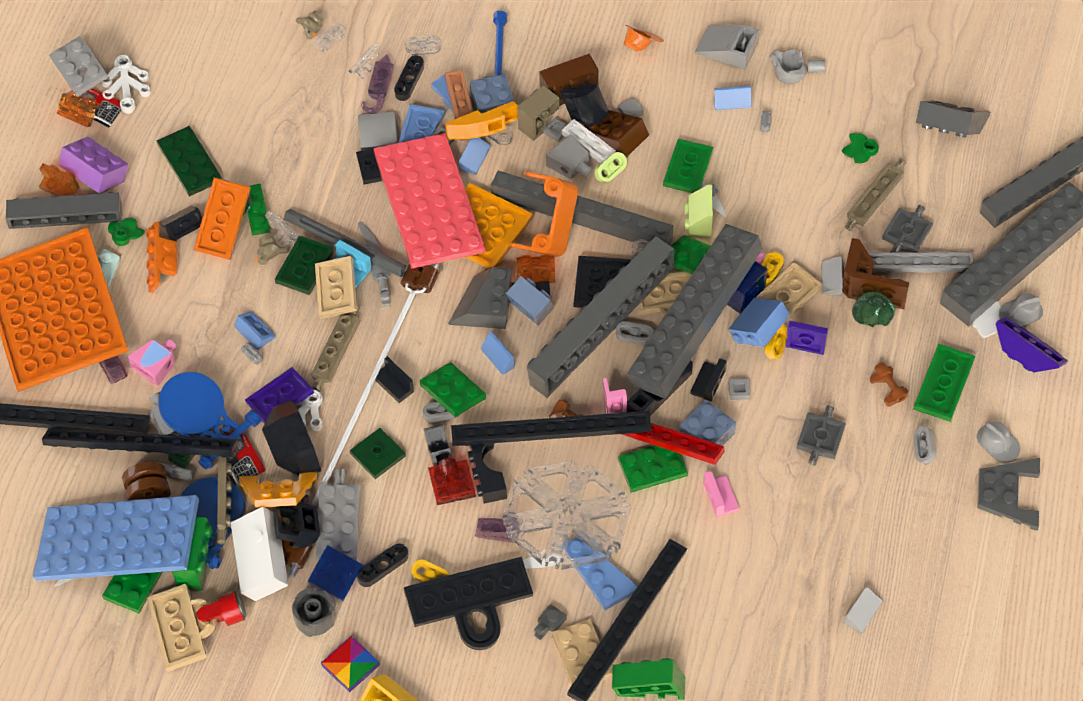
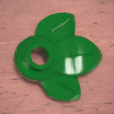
[842,133,879,164]
[108,217,145,246]

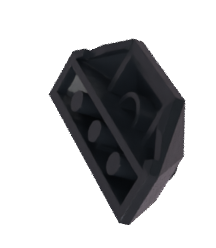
[262,400,321,476]

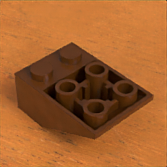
[585,110,649,157]

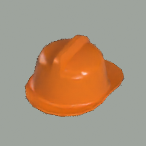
[624,25,664,51]

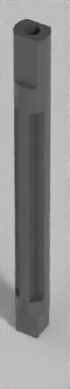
[284,209,407,277]

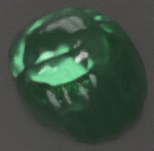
[852,292,895,327]

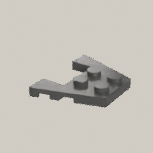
[977,458,1040,531]

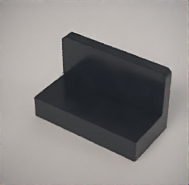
[159,205,202,241]
[375,356,414,403]
[690,358,727,402]

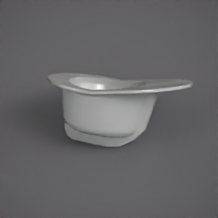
[999,293,1043,327]
[977,422,1020,463]

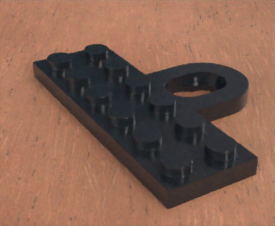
[403,556,533,650]

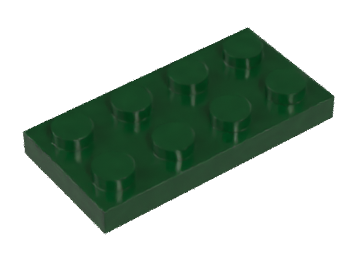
[156,126,222,197]

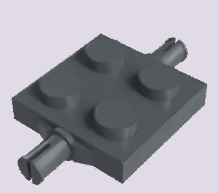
[882,205,933,253]
[796,405,846,466]

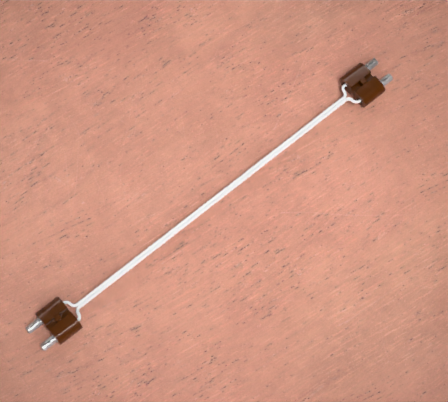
[281,263,440,578]

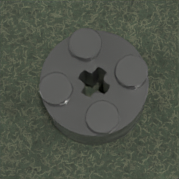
[292,588,335,637]

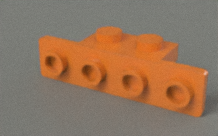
[146,221,177,293]

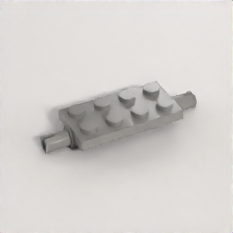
[316,469,360,582]

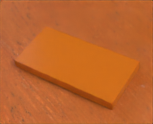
[194,178,251,260]

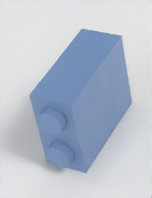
[728,298,790,347]

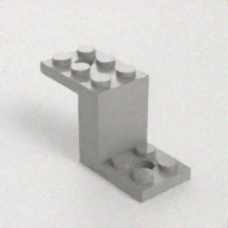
[49,36,108,97]

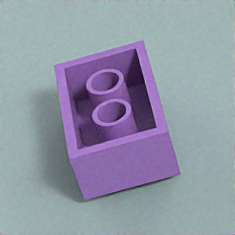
[59,137,128,193]

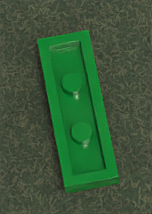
[246,183,271,236]

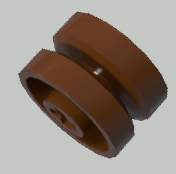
[122,461,171,501]

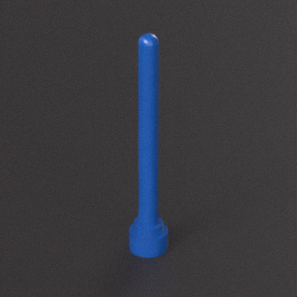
[493,11,508,76]

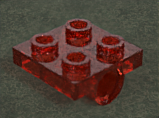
[428,458,476,505]

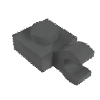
[534,604,567,640]

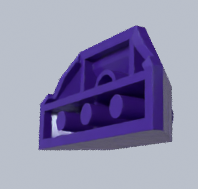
[995,317,1068,373]

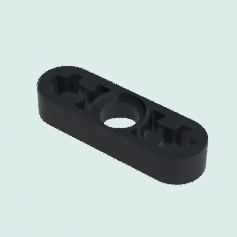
[394,55,424,101]
[357,543,408,587]

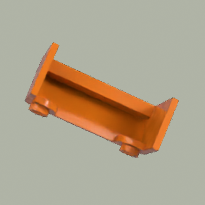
[508,172,578,257]

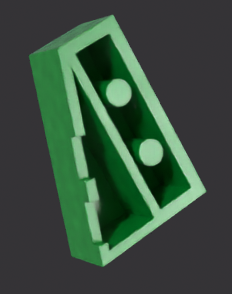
[172,517,212,591]
[612,658,685,700]

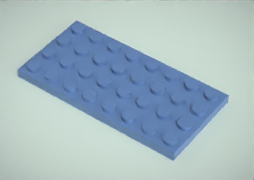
[33,495,199,581]

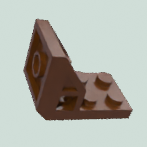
[842,238,909,309]

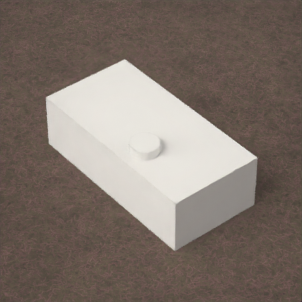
[231,507,288,601]

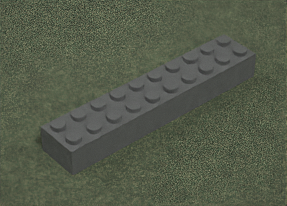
[940,182,1083,327]
[627,224,763,399]
[527,236,675,398]

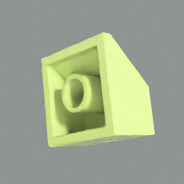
[684,185,713,237]

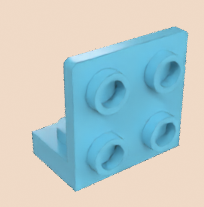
[333,240,372,288]

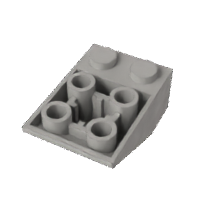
[695,25,759,70]

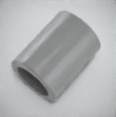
[808,60,825,72]

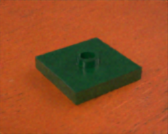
[350,428,406,479]

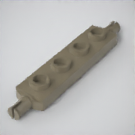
[845,158,906,231]
[311,305,361,392]
[216,456,232,544]

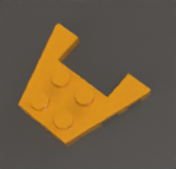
[239,472,318,508]

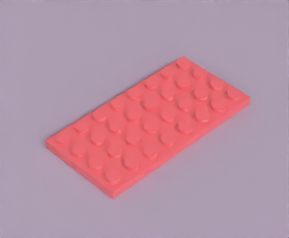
[374,133,485,269]

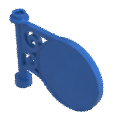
[158,372,261,470]
[181,477,244,569]

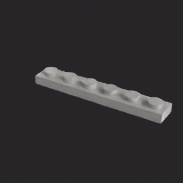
[860,252,974,273]

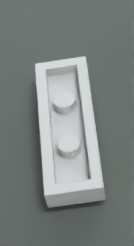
[561,119,616,164]

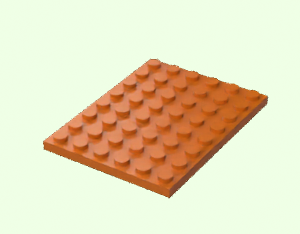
[0,227,129,392]

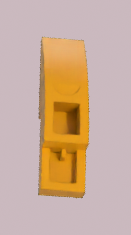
[445,101,518,140]

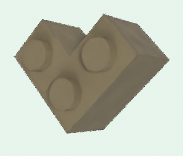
[517,85,559,141]

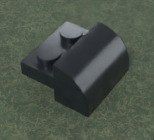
[561,84,609,127]
[273,503,320,548]

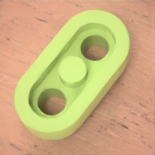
[595,152,627,183]

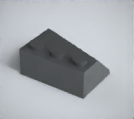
[916,100,991,138]
[448,267,512,329]

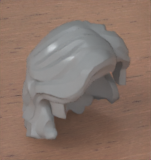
[769,48,806,84]

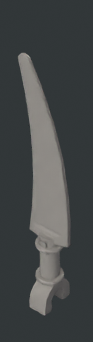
[358,222,390,307]

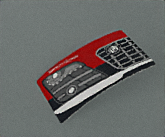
[63,89,121,128]
[224,429,266,485]

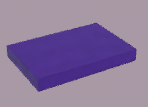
[245,367,314,424]

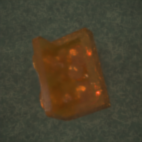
[57,91,101,127]
[39,163,80,196]
[516,255,555,283]

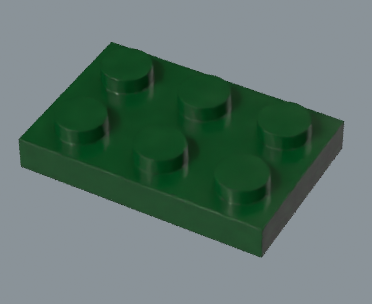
[275,235,334,295]

